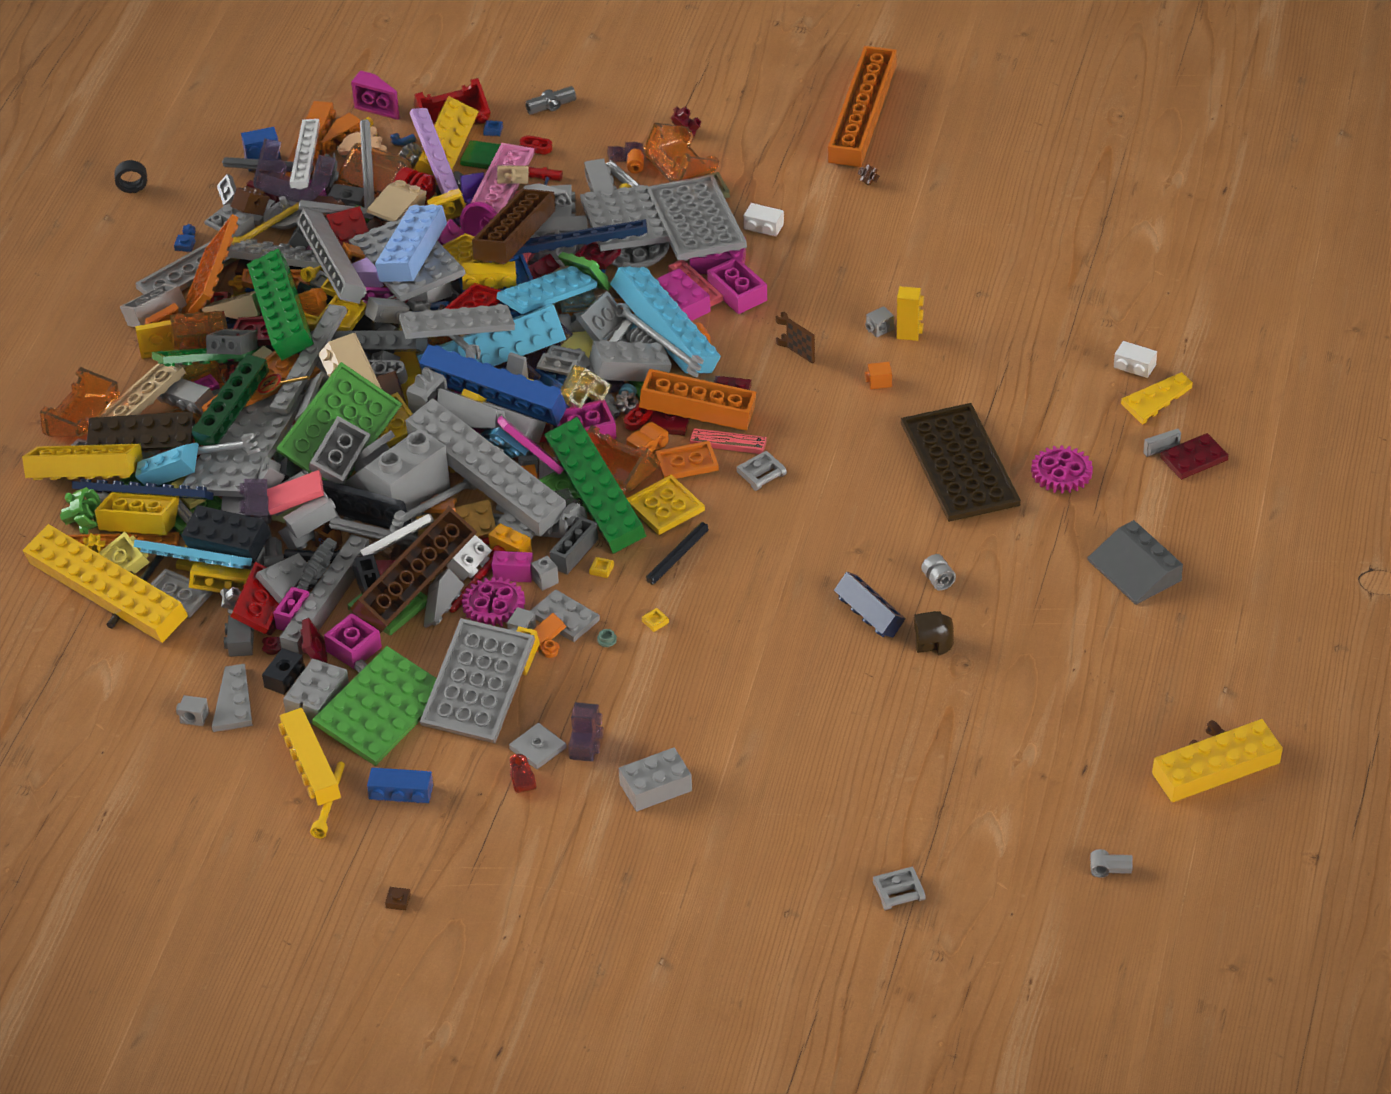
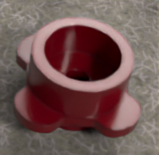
[262,637,281,655]

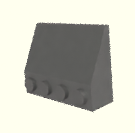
[1087,520,1183,605]

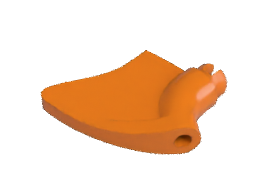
[420,494,457,513]

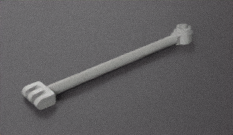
[409,300,481,359]
[615,303,704,377]
[145,433,260,458]
[390,479,477,532]

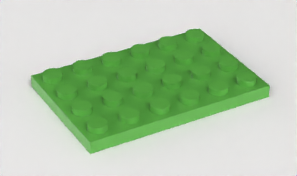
[276,362,403,484]
[312,646,437,766]

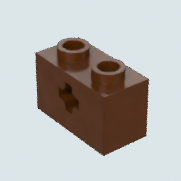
[230,186,270,216]

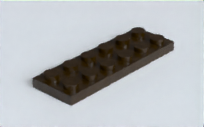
[86,411,196,451]

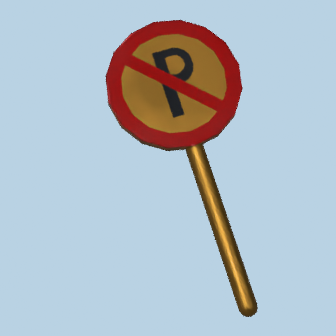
[257,374,310,395]

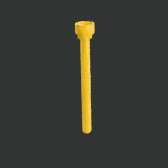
[231,202,299,245]
[300,265,324,282]
[310,761,345,839]

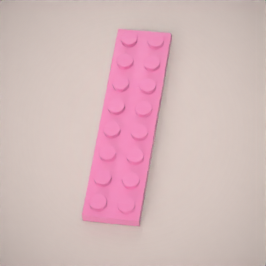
[471,143,534,213]

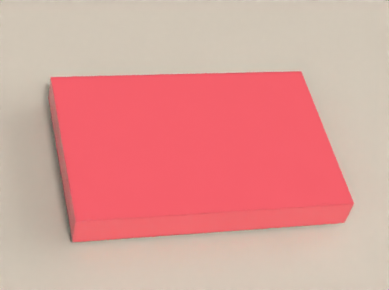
[266,470,324,515]

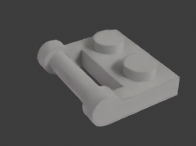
[737,451,787,491]
[873,867,926,910]

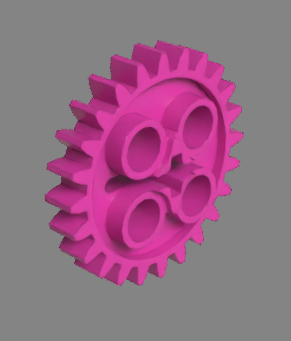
[1031,445,1093,494]
[462,576,525,627]

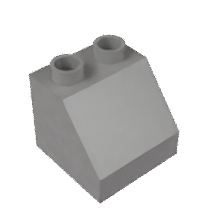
[344,428,450,520]

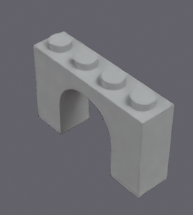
[263,471,337,539]

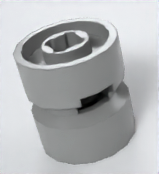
[558,312,585,333]
[921,554,956,590]

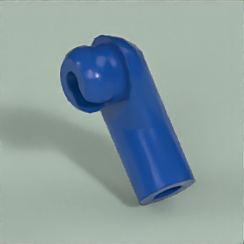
[390,133,416,146]

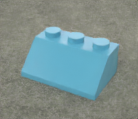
[135,442,199,486]

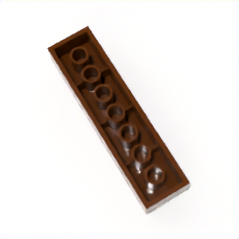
[472,189,555,264]
[350,506,477,634]

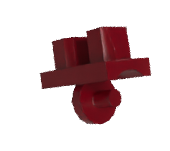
[671,106,702,138]

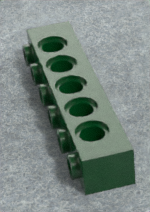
[192,354,269,446]

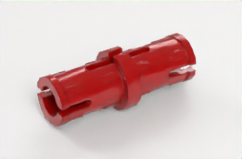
[528,167,563,181]

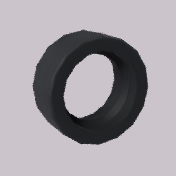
[114,160,147,193]

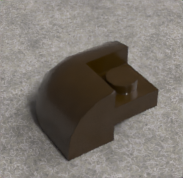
[914,611,954,655]

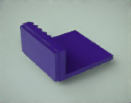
[460,172,484,205]

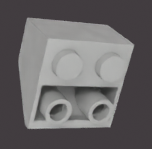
[204,203,255,237]

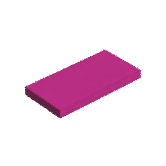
[497,416,564,474]

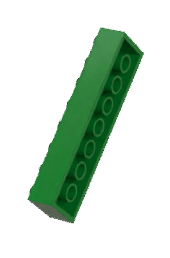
[247,248,314,361]
[544,417,646,554]

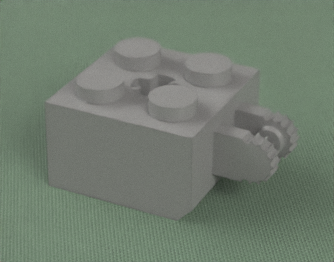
[406,367,447,414]

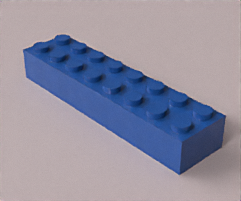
[419,344,567,426]

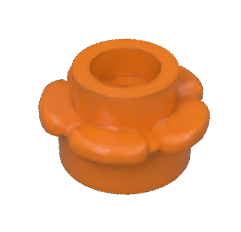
[540,640,560,658]

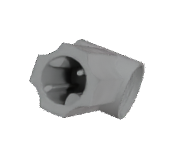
[1090,849,1132,878]

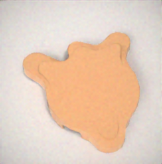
[337,127,387,158]

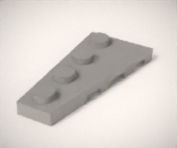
[212,664,253,732]

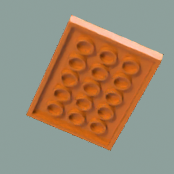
[179,214,239,318]

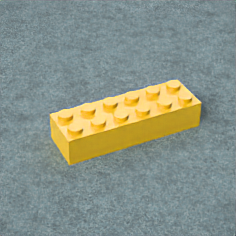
[414,96,479,185]
[22,444,143,480]
[1152,719,1283,803]

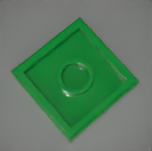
[460,140,501,169]

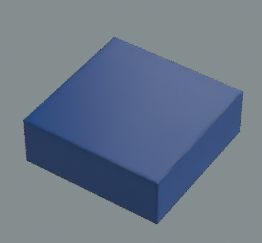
[483,120,503,136]

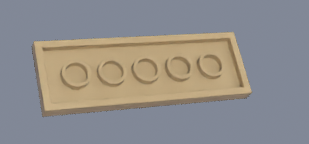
[84,364,186,434]

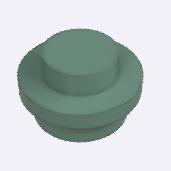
[597,629,617,647]

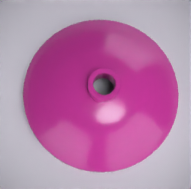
[460,202,497,236]

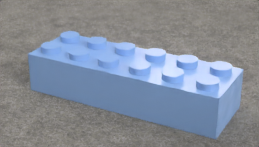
[375,204,447,282]

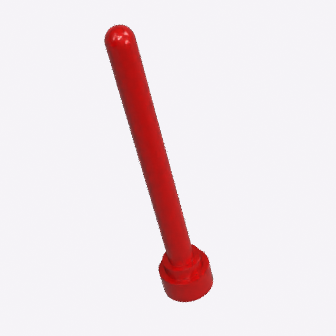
[449,545,506,613]

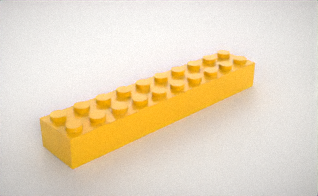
[22,524,188,643]

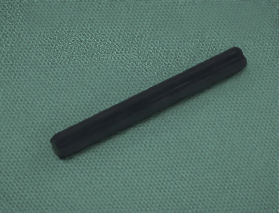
[646,522,709,585]

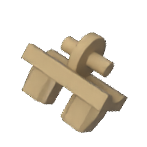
[497,165,529,184]

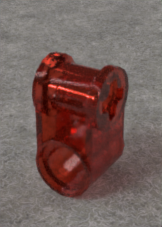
[509,754,536,794]

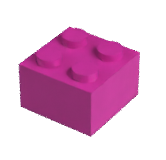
[324,613,382,669]

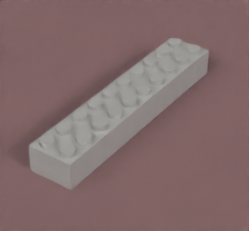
[406,398,566,536]

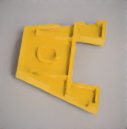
[304,278,367,331]

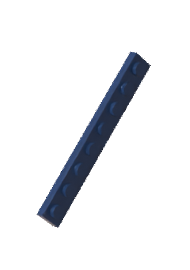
[515,219,648,255]
[72,478,214,500]

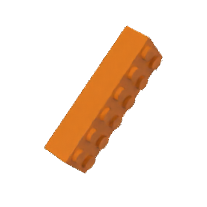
[639,369,757,431]

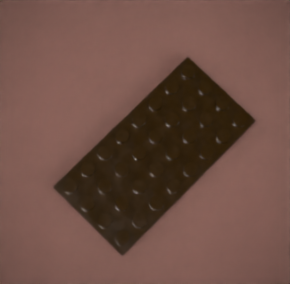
[901,403,1021,522]

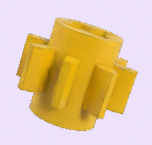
[83,533,105,554]

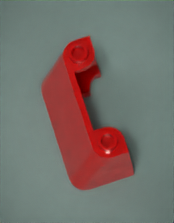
[413,78,491,125]

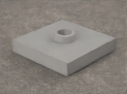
[509,723,566,769]

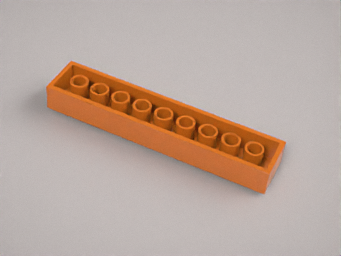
[828,46,897,167]

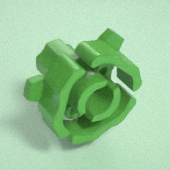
[60,487,101,534]

